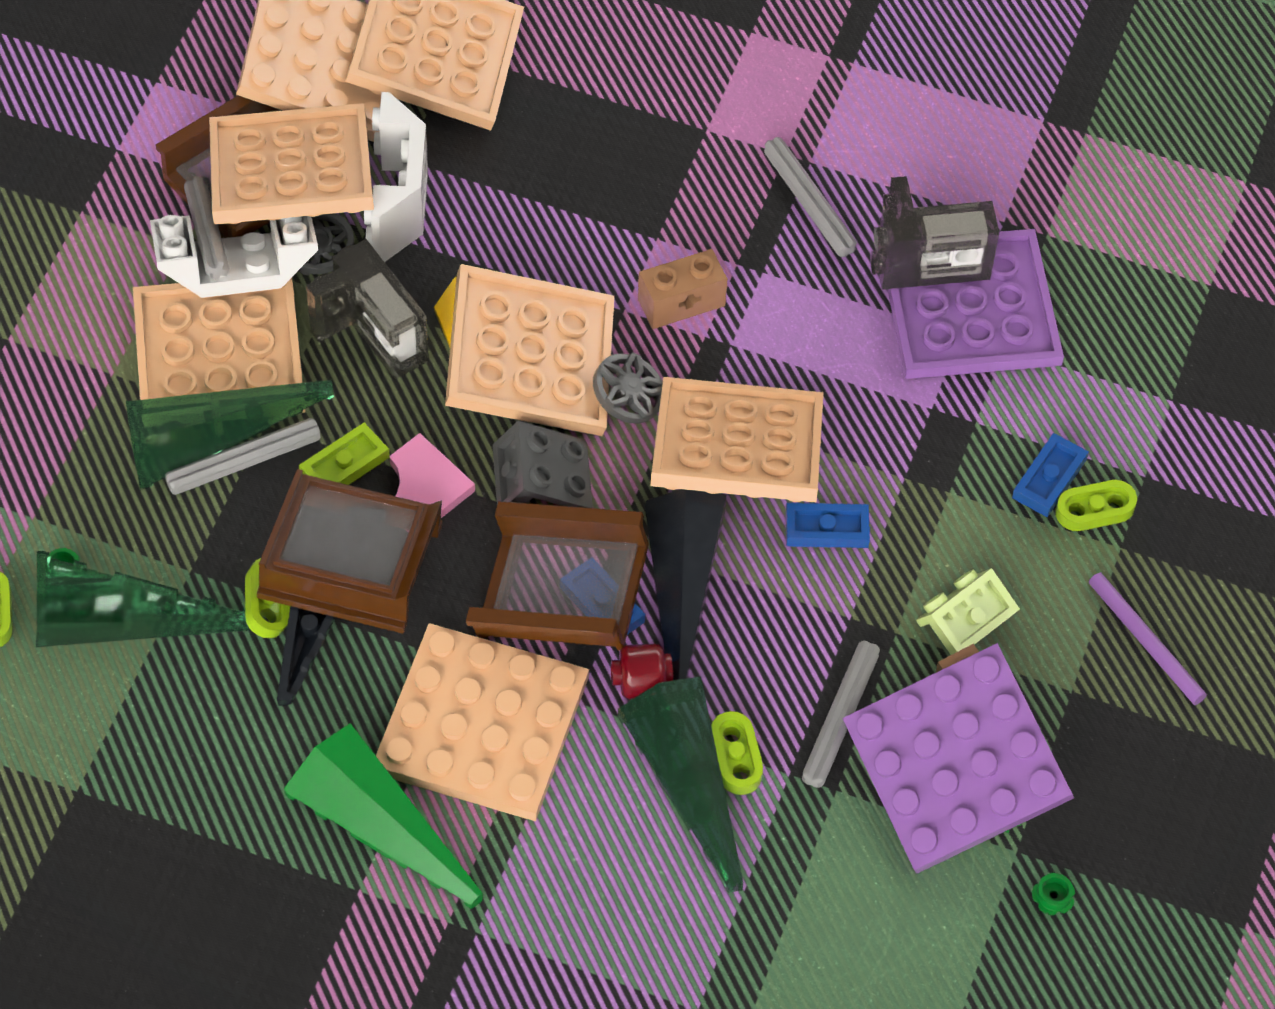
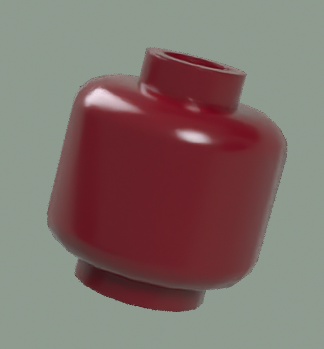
[611,644,673,699]

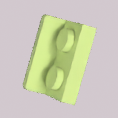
[916,568,1020,655]

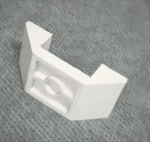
[364,92,428,264]
[150,215,318,298]

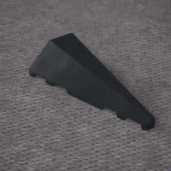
[645,489,727,696]
[277,508,387,706]

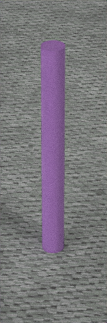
[1089,572,1207,705]

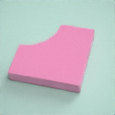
[390,433,475,533]

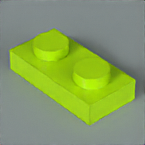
[299,422,390,485]

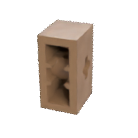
[638,249,728,329]

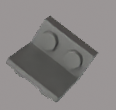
[493,421,593,508]

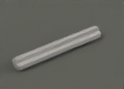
[764,137,857,257]
[184,176,229,280]
[165,418,321,495]
[802,641,880,788]

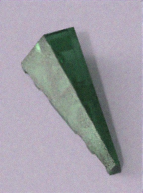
[126,380,334,490]
[35,551,250,647]
[618,676,744,893]

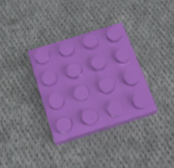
[880,229,1064,379]
[842,643,1074,874]

